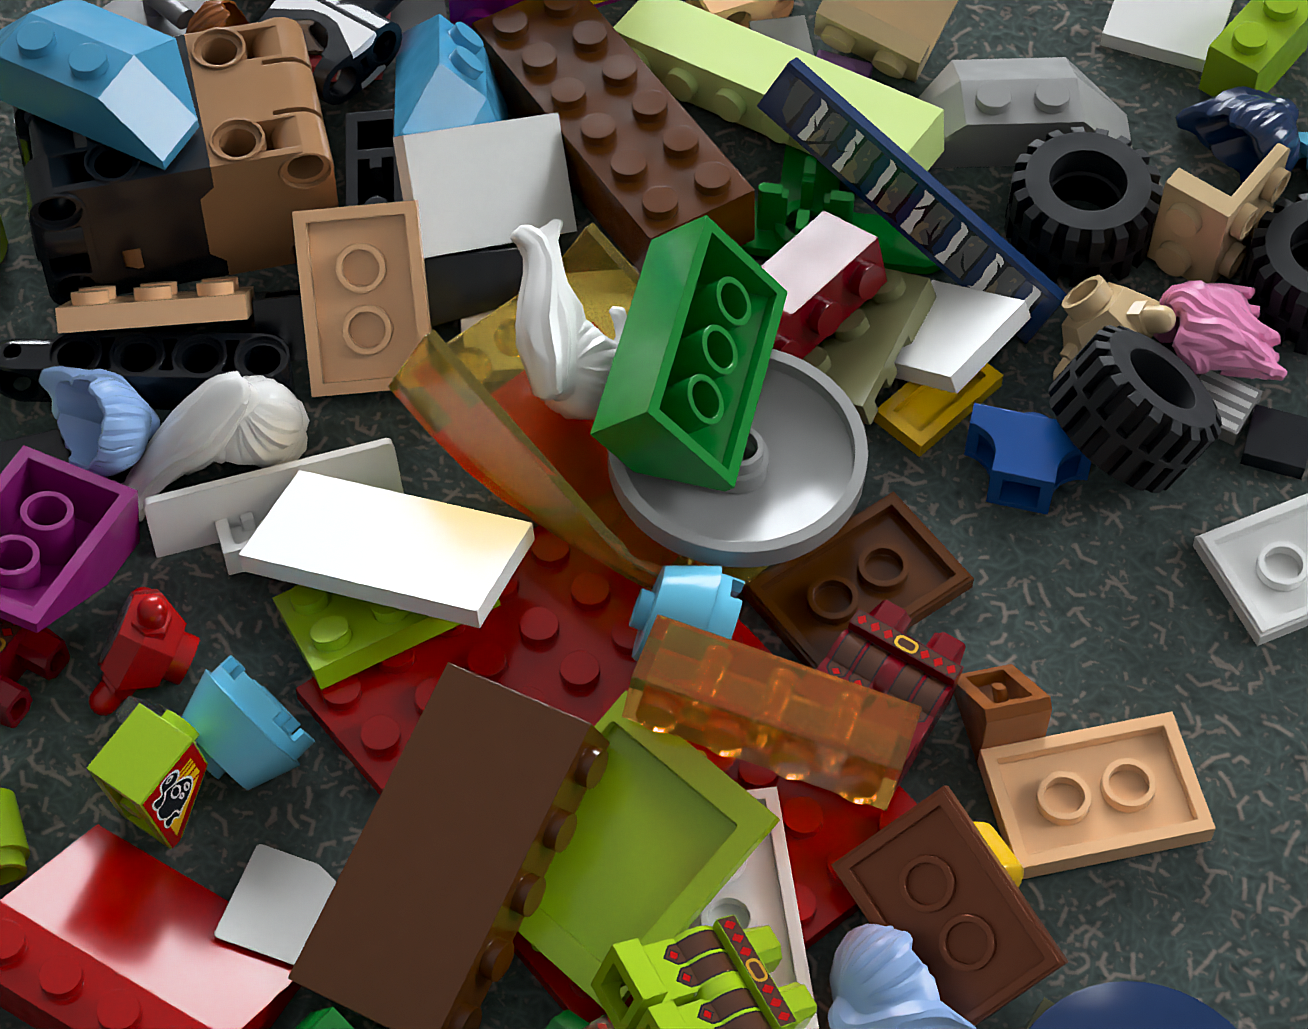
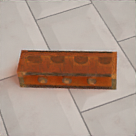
[622,614,922,811]

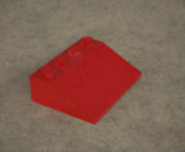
[0,824,301,1029]

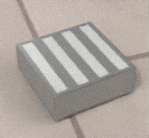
[1199,370,1263,446]

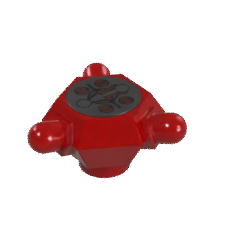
[89,587,200,716]

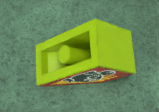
[86,703,208,849]

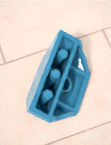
[0,0,199,170]
[394,14,509,137]

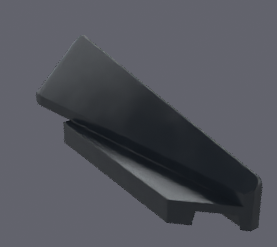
[252,244,523,361]

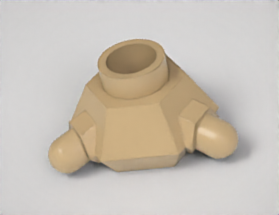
[1053,275,1176,381]

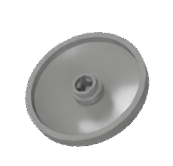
[607,349,868,567]

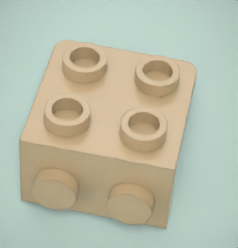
[814,0,959,82]
[1147,143,1291,283]

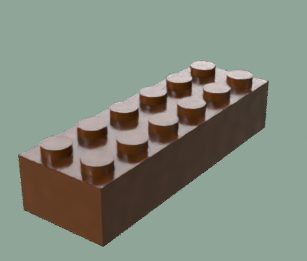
[472,0,755,273]

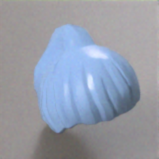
[39,366,160,477]
[828,924,977,1029]

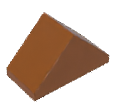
[954,664,1052,765]

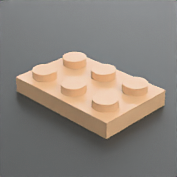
[292,200,435,397]
[55,276,254,333]
[977,712,1216,879]

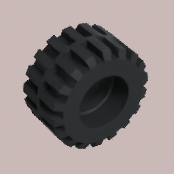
[1004,127,1163,287]
[1239,193,1308,355]
[1048,325,1222,493]

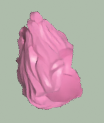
[1153,280,1288,381]

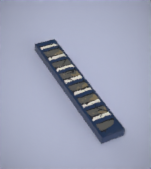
[757,57,1067,344]

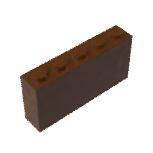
[288,662,610,1029]

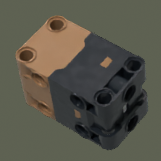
[12,17,339,305]

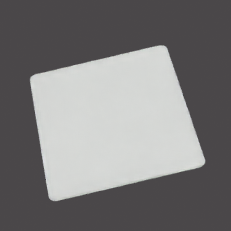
[214,844,336,965]

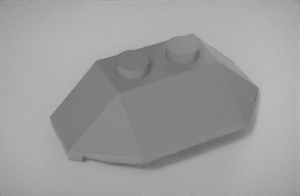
[918,57,1132,168]

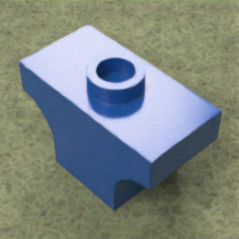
[964,403,1091,515]

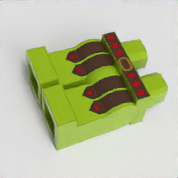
[590,914,817,1029]

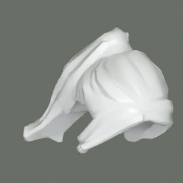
[510,219,627,420]
[121,371,309,522]

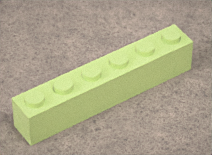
[613,0,944,171]

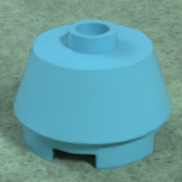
[629,565,745,692]
[181,655,315,790]

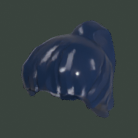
[1175,86,1300,184]

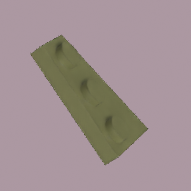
[802,268,937,425]

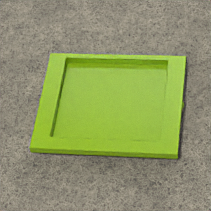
[518,690,780,1009]

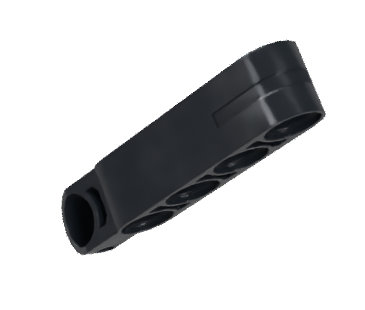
[0,330,295,410]

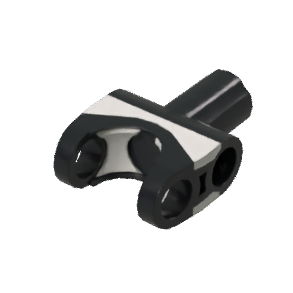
[258,0,403,105]

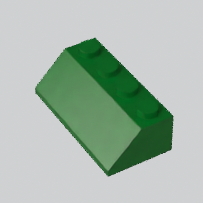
[590,215,788,492]

